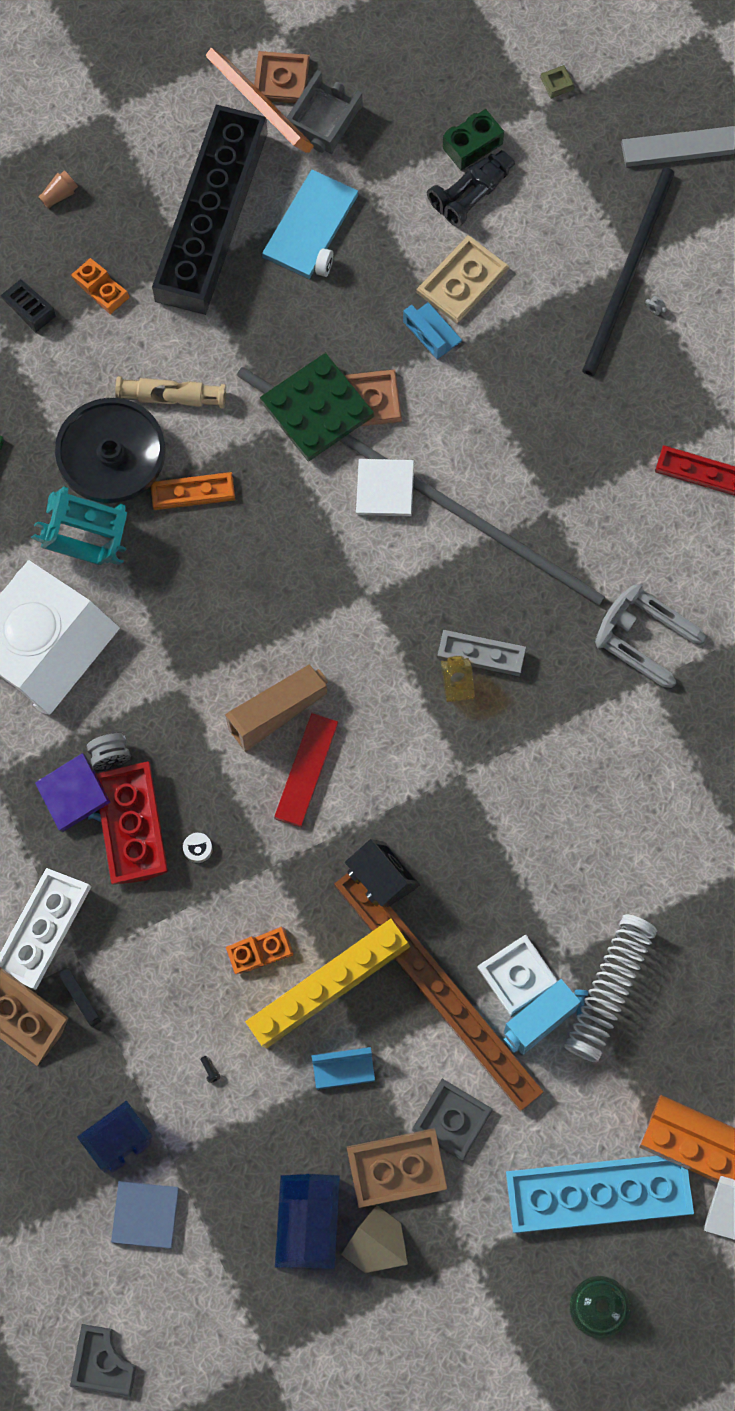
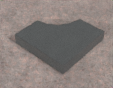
[70,1324,137,1397]

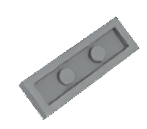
[437,630,526,676]

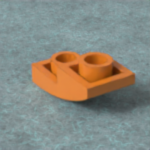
[71,258,130,315]
[226,926,294,975]

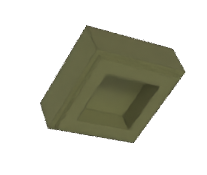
[540,65,575,99]

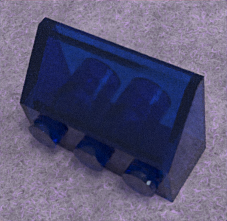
[275,1174,340,1271]

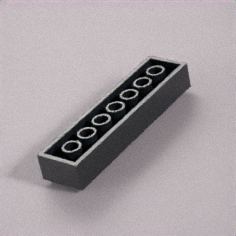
[152,104,268,315]

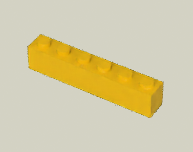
[245,919,410,1049]

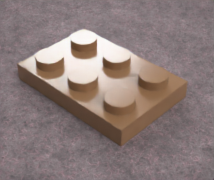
[347,1128,447,1208]

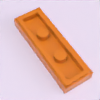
[151,472,235,510]

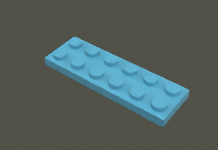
[506,1156,694,1234]

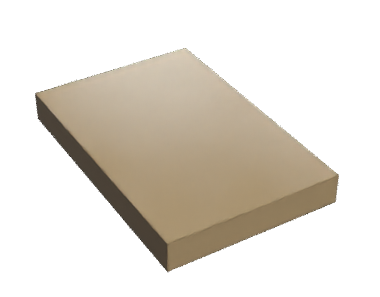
[416,235,509,324]

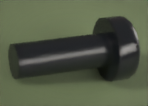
[200,1056,221,1083]

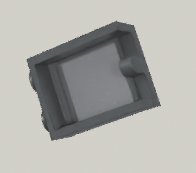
[287,70,363,154]

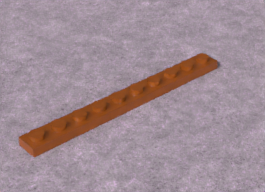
[334,873,544,1112]

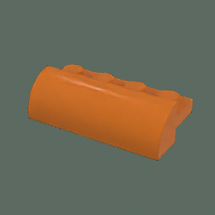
[639,1095,735,1183]

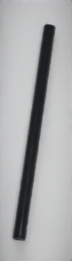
[582,167,675,376]

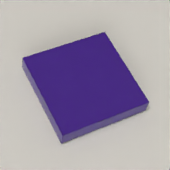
[35,753,111,832]

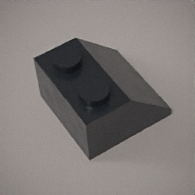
[345,839,420,907]

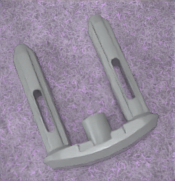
[595,584,706,688]

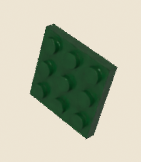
[260,352,374,462]

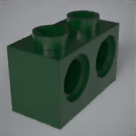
[443,109,504,171]

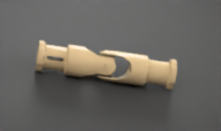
[115,376,226,408]

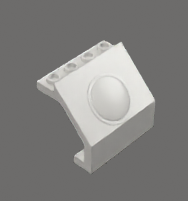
[0,560,120,715]

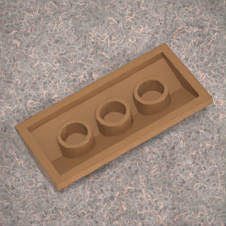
[0,967,68,1066]

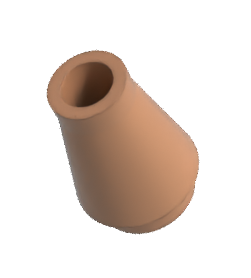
[38,171,78,209]

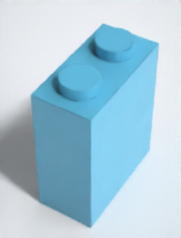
[503,979,581,1056]

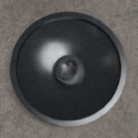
[55,398,166,503]

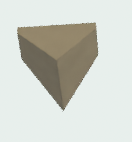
[341,1206,408,1273]

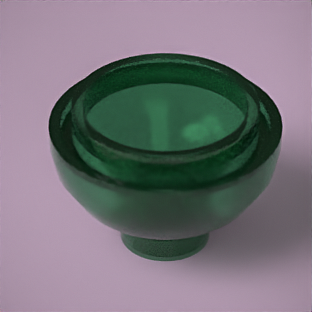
[569,1276,631,1339]

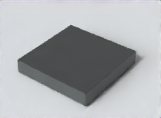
[412,1078,493,1161]

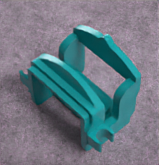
[31,486,127,565]

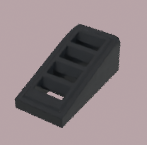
[1,279,56,333]

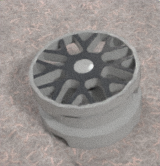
[87,733,131,770]

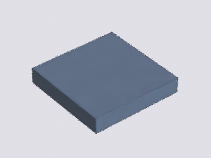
[111,1181,179,1249]

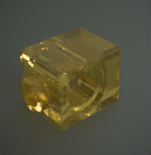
[441,656,475,702]

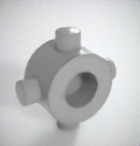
[645,296,667,315]

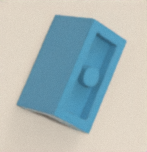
[403,302,462,360]
[312,1047,375,1090]

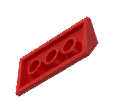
[96,761,168,885]

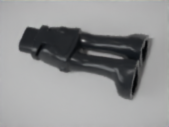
[427,150,515,227]

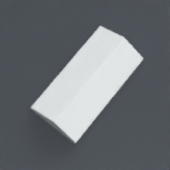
[0,868,91,990]

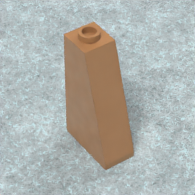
[225,664,328,752]

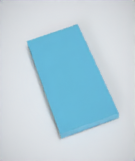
[262,169,358,279]

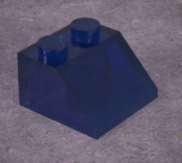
[77,1100,153,1173]

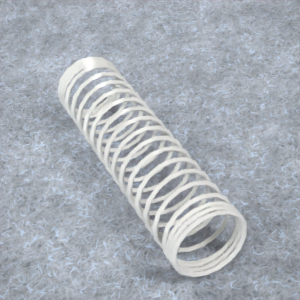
[564,914,657,1062]

